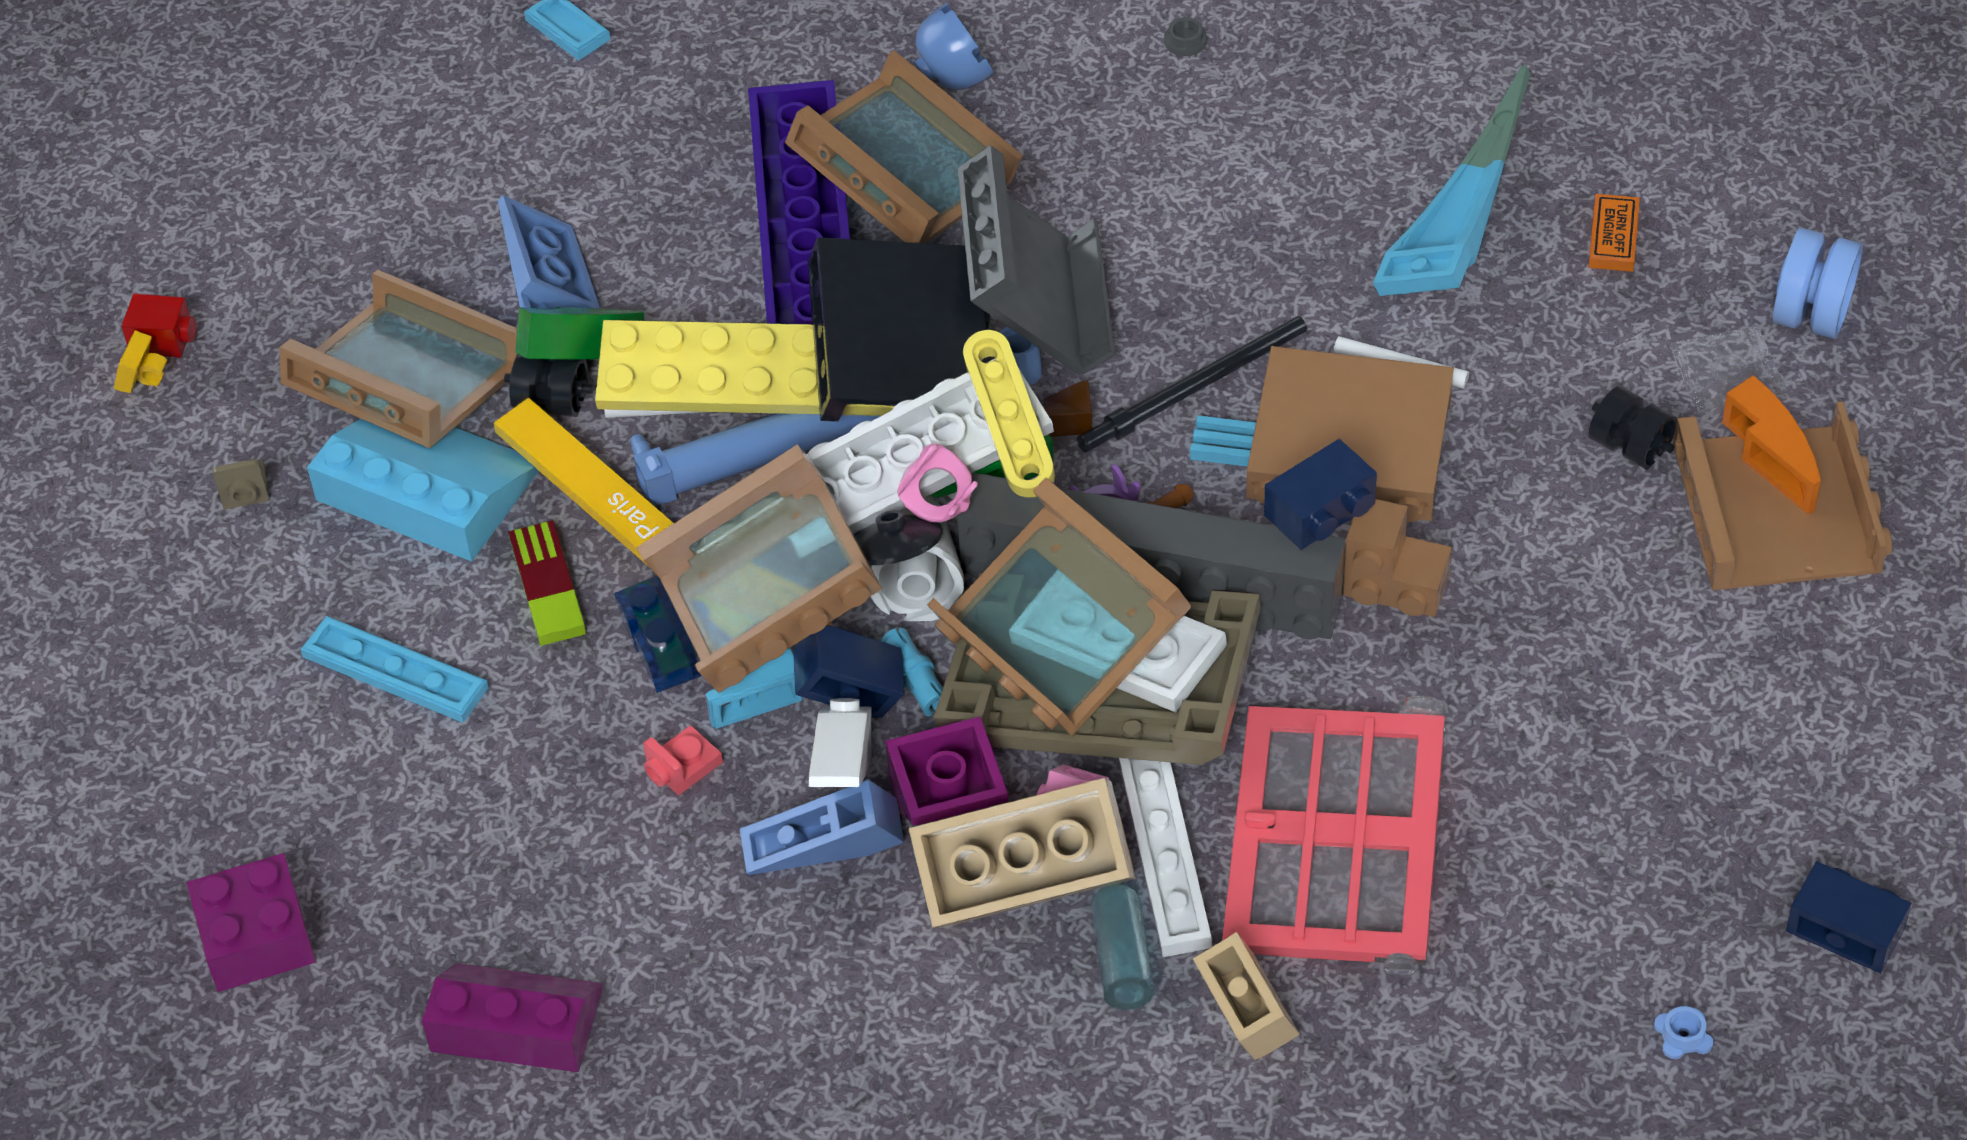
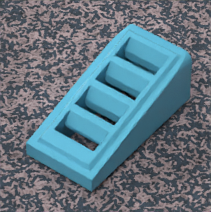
[706,648,804,729]

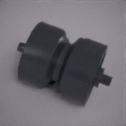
[504,354,594,417]
[1589,386,1677,470]

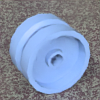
[1773,227,1863,339]

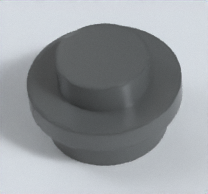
[1164,17,1207,56]

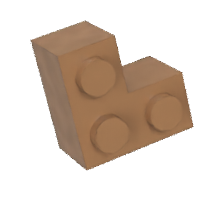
[1343,499,1452,617]

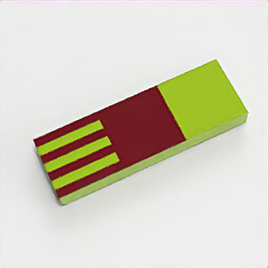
[508,520,586,646]

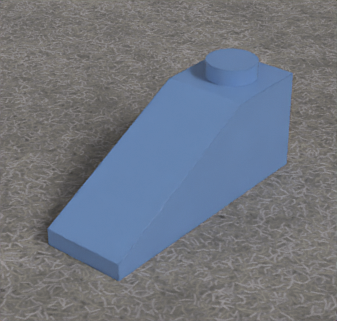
[740,780,904,875]

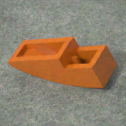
[1722,375,1821,515]

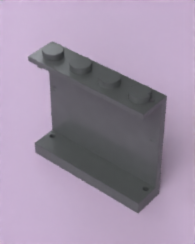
[958,145,1115,375]

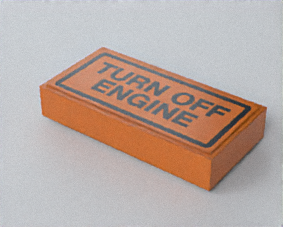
[1588,194,1640,272]

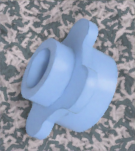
[1654,1006,1713,1059]

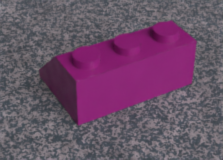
[422,963,603,1072]

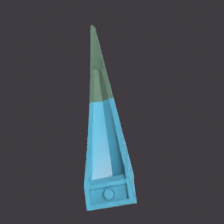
[1373,64,1530,296]

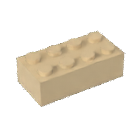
[908,778,1136,928]

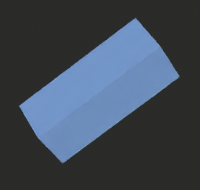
[498,195,600,361]

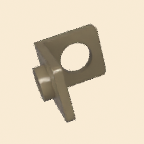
[213,459,269,509]

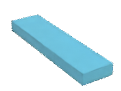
[301,616,489,723]

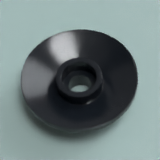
[854,510,943,565]

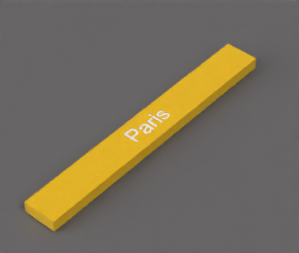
[494,398,759,640]

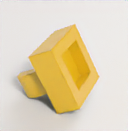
[113,330,167,393]

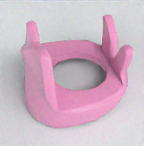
[897,443,978,522]

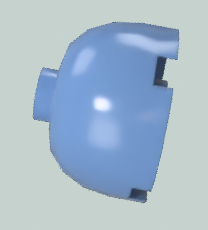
[914,3,994,90]

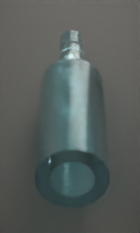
[1091,882,1154,1010]

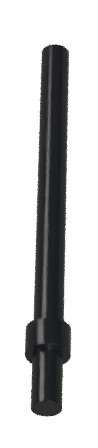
[1077,316,1307,453]

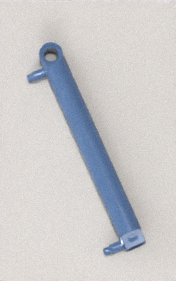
[630,327,1043,507]

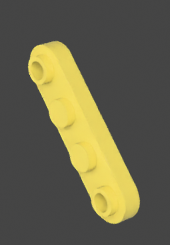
[963,330,1055,498]

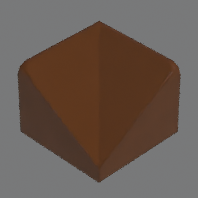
[1043,380,1092,437]

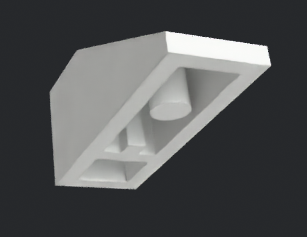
[809,698,872,787]

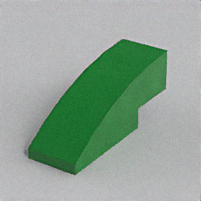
[515,306,644,360]

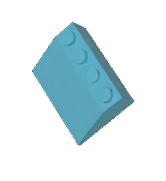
[307,419,539,562]

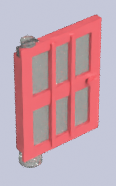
[1222,695,1446,977]

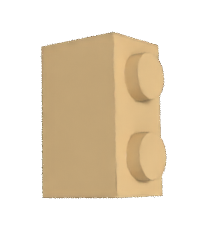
[1193,932,1300,1060]

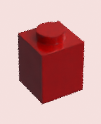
[121,293,196,358]

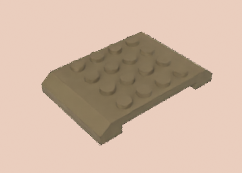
[934,573,1261,765]

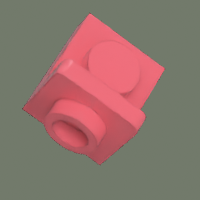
[643,725,723,796]

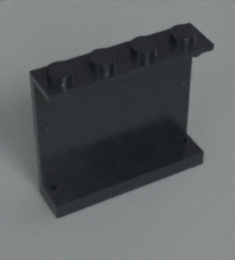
[807,237,994,422]

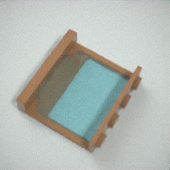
[785,50,1023,243]
[279,270,517,448]
[637,444,882,693]
[927,478,1192,736]

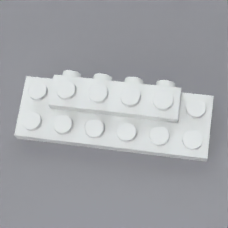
[790,358,1054,560]

